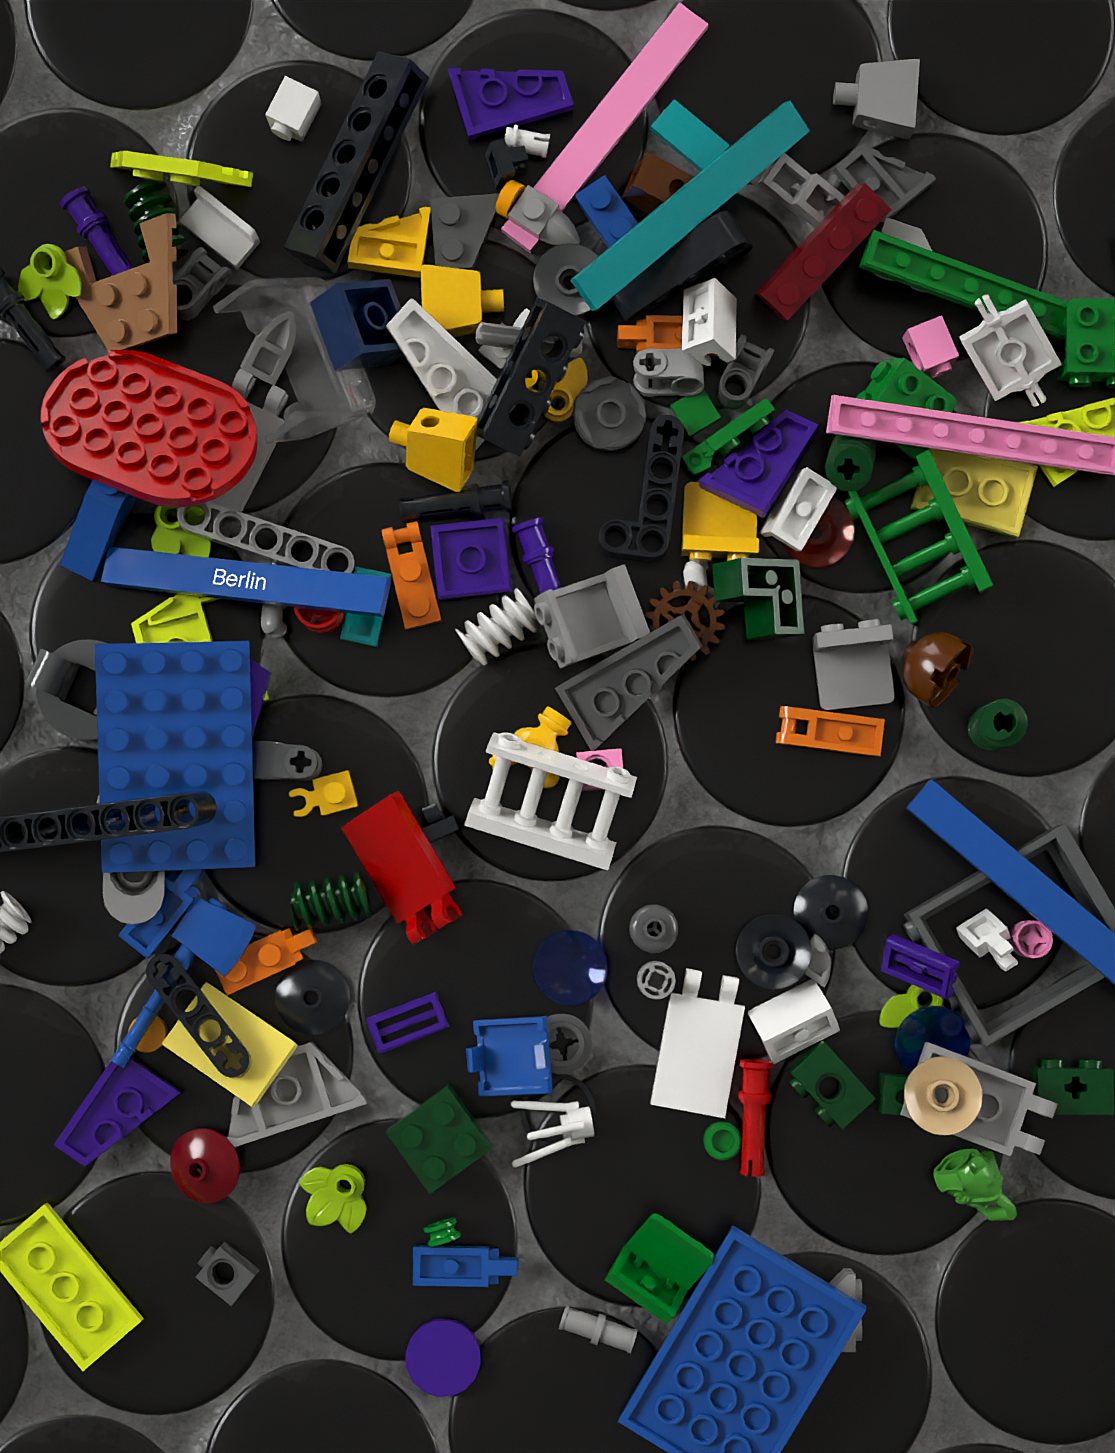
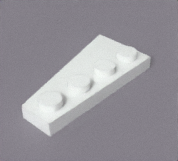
[386,298,517,450]

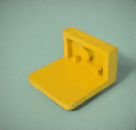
[681,482,759,562]

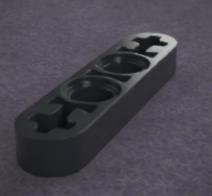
[146,954,251,1079]

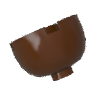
[902,632,973,708]

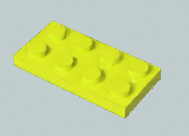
[0,1202,144,1371]

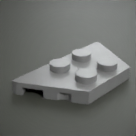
[227,1042,368,1147]

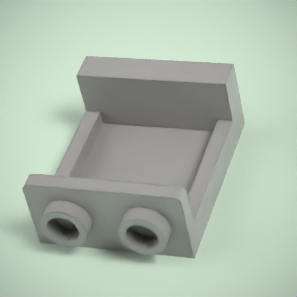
[534,564,650,668]

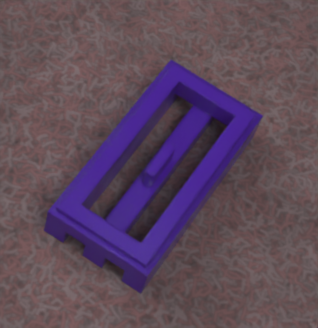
[881,934,960,999]
[366,991,450,1054]

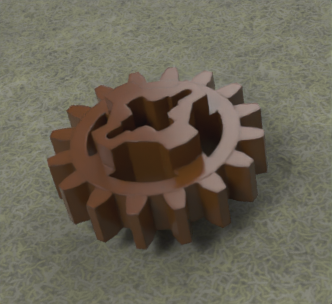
[645,581,726,661]

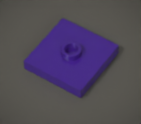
[430,518,512,600]

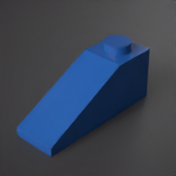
[60,480,137,582]

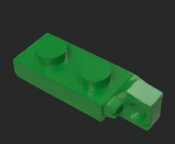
[681,399,775,476]

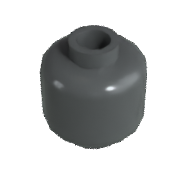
[629,904,678,953]

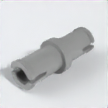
[558,1305,638,1354]

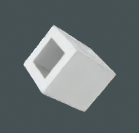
[265,76,322,142]

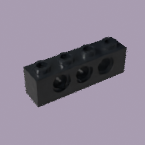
[476,297,586,457]

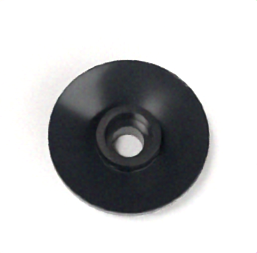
[793,875,868,950]
[736,914,812,989]
[275,960,350,1035]

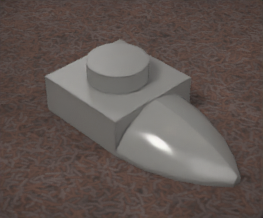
[508,185,580,246]
[240,311,296,385]

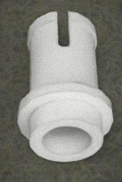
[505,125,550,158]

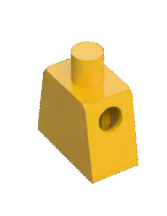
[420,265,504,338]
[389,408,478,493]

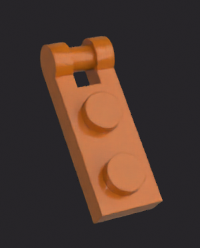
[381,521,442,631]
[776,706,885,757]

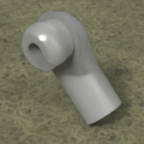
[261,604,287,639]

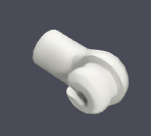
[683,561,720,610]

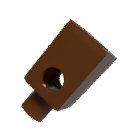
[621,152,694,214]

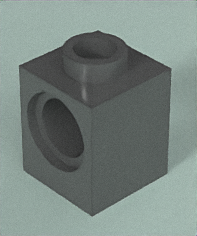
[196,1242,260,1306]

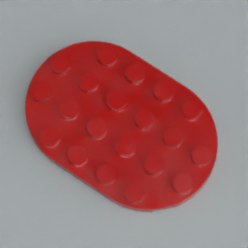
[41,350,258,507]

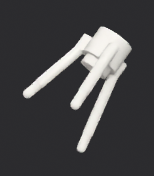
[511,1101,594,1168]

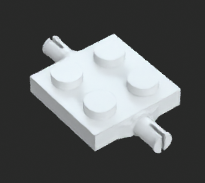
[959,295,1062,406]

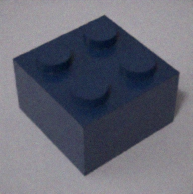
[309,279,404,371]

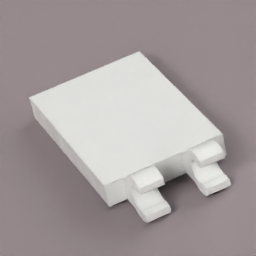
[650,968,745,1118]

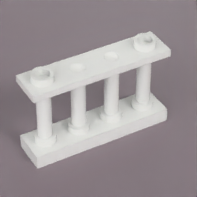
[465,732,637,870]

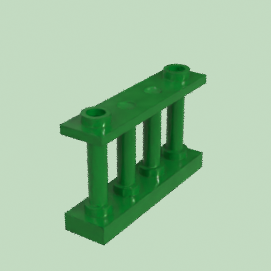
[845,450,994,625]

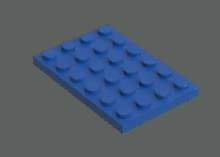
[95,641,255,873]
[618,1226,866,1453]

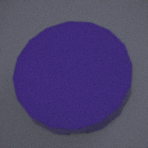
[405,1318,481,1397]

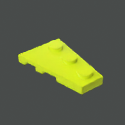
[1020,397,1115,487]

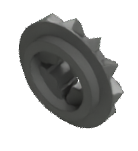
[547,1014,592,1074]

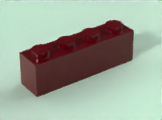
[755,183,892,320]

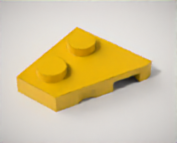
[347,207,431,278]

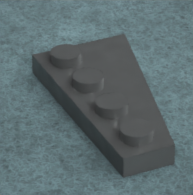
[555,614,702,751]

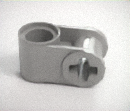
[633,347,704,397]

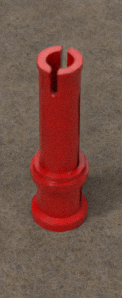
[738,1059,773,1177]

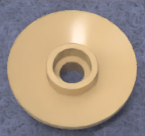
[904,1056,982,1135]

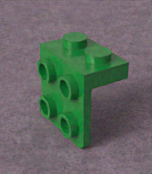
[1058,298,1115,388]
[856,358,957,459]
[605,1214,715,1324]

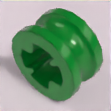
[423,1217,461,1247]

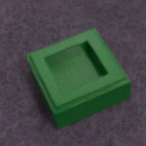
[670,389,721,438]

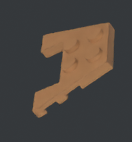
[64,213,177,351]

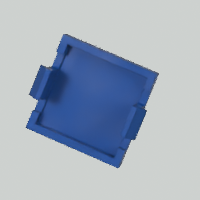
[466,1016,553,1096]

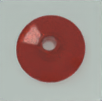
[782,497,854,567]

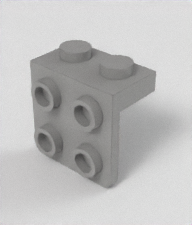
[812,619,894,711]

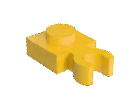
[289,770,359,817]

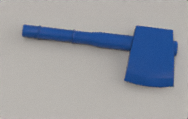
[111,897,257,1068]

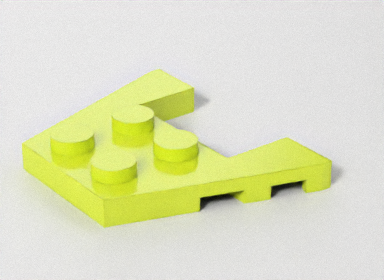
[110,151,253,187]
[131,594,269,701]

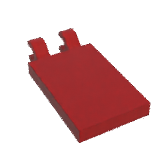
[341,791,462,944]

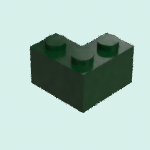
[713,557,804,640]

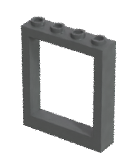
[903,824,1115,1046]

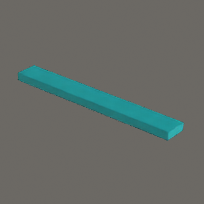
[570,100,810,311]

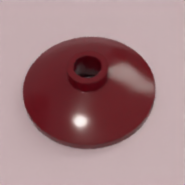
[170,1128,240,1204]

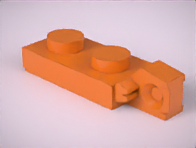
[617,315,718,356]
[216,928,318,995]

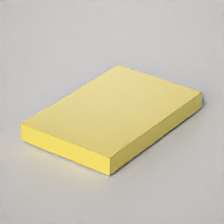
[910,449,1038,539]
[162,982,298,1108]

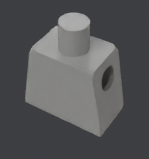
[833,59,920,139]

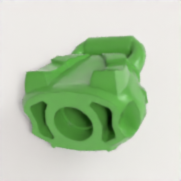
[933,1149,1017,1221]

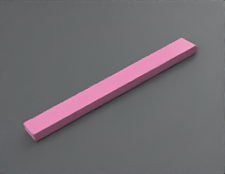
[501,3,708,254]
[826,395,1115,476]

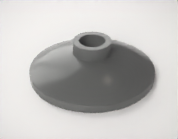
[533,243,598,316]

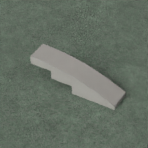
[746,132,845,228]

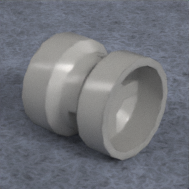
[637,961,676,1000]

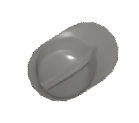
[103,870,165,925]

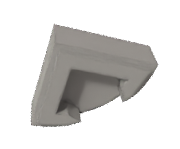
[805,934,831,987]

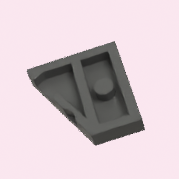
[833,144,936,227]
[430,193,500,270]

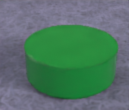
[703,1121,742,1160]

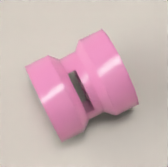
[1009,920,1053,958]

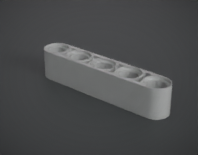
[177,501,355,573]

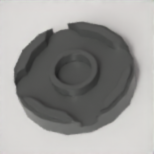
[572,376,647,452]

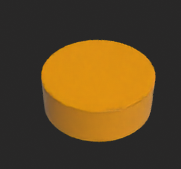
[495,180,526,219]
[128,1016,168,1052]

